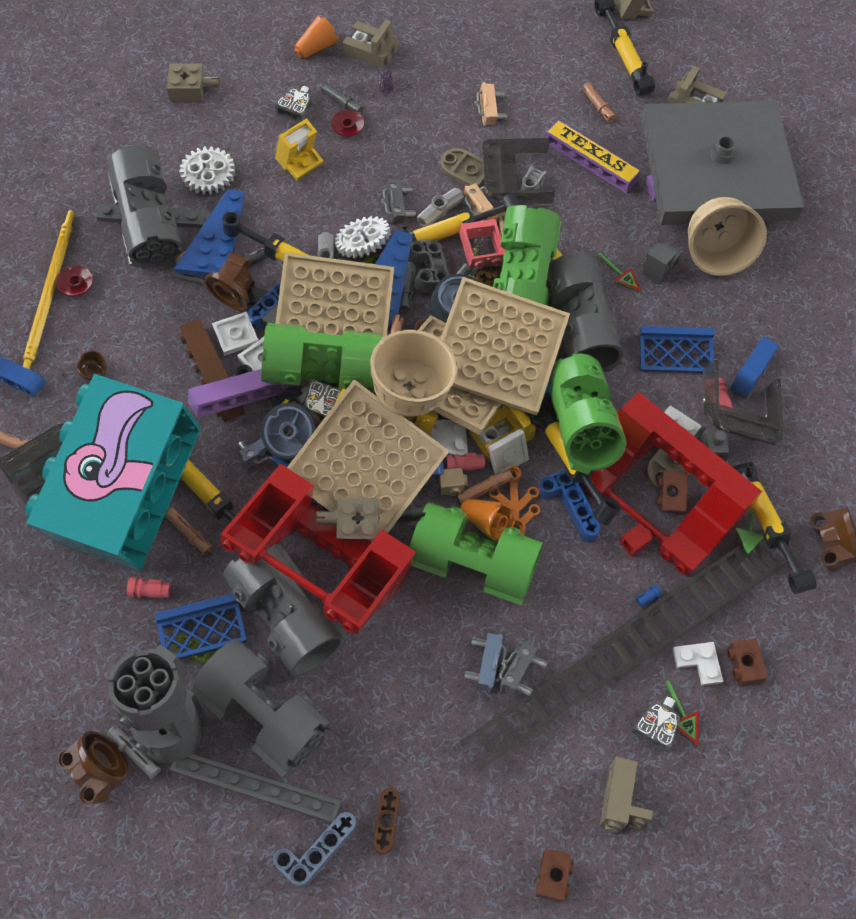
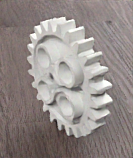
[179,146,236,195]
[335,216,391,258]

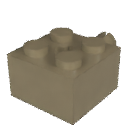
[167,63,220,102]
[316,497,379,539]

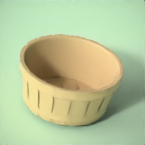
[688,197,767,276]
[371,330,457,416]

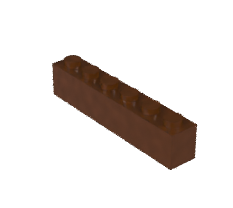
[179,319,245,422]

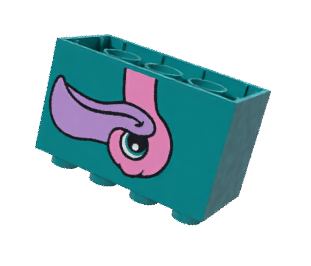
[25,374,202,572]

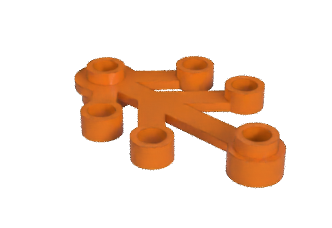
[489,466,540,534]

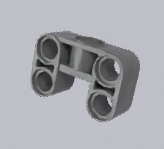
[408,240,450,293]

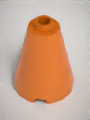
[294,15,339,59]
[460,499,515,542]

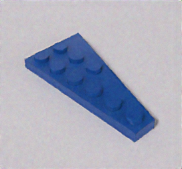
[174,189,245,276]
[376,230,413,332]

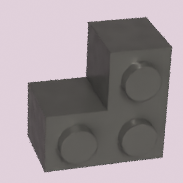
[642,242,682,285]

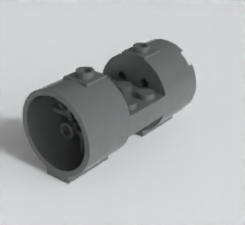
[107,145,182,268]
[546,252,623,371]
[223,544,348,677]
[191,640,332,778]
[108,645,203,764]

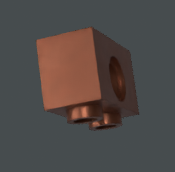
[656,471,687,512]
[727,638,768,687]
[535,848,574,903]

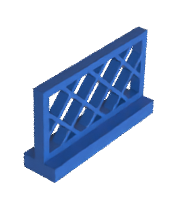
[638,326,715,373]
[154,593,247,660]

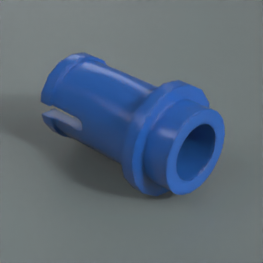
[635,585,662,608]

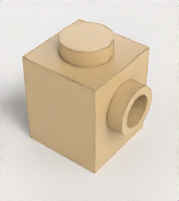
[439,468,468,496]

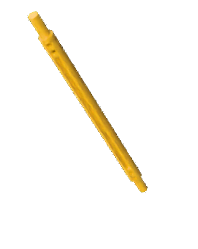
[23,210,75,370]

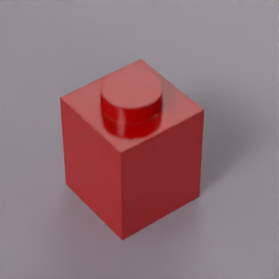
[619,523,653,557]

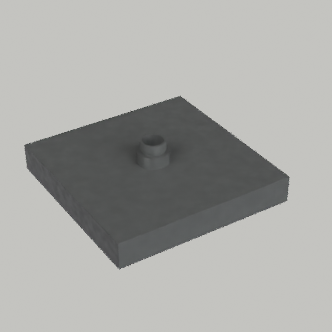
[641,101,804,225]

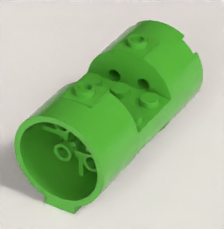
[493,205,561,305]
[261,323,382,393]
[548,354,626,474]
[410,502,543,605]

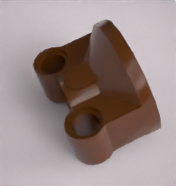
[204,252,255,311]
[810,507,856,571]
[58,731,129,805]

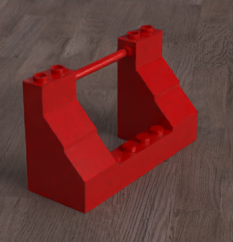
[579,392,762,577]
[221,464,416,635]

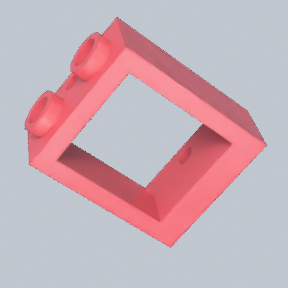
[459,219,505,269]

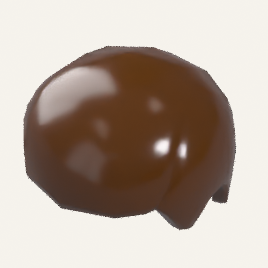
[77,350,106,381]

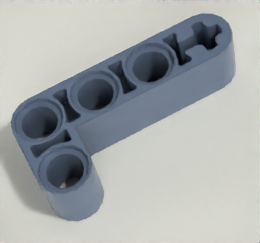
[273,812,357,888]

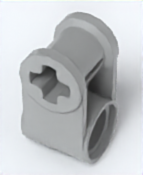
[521,165,547,198]

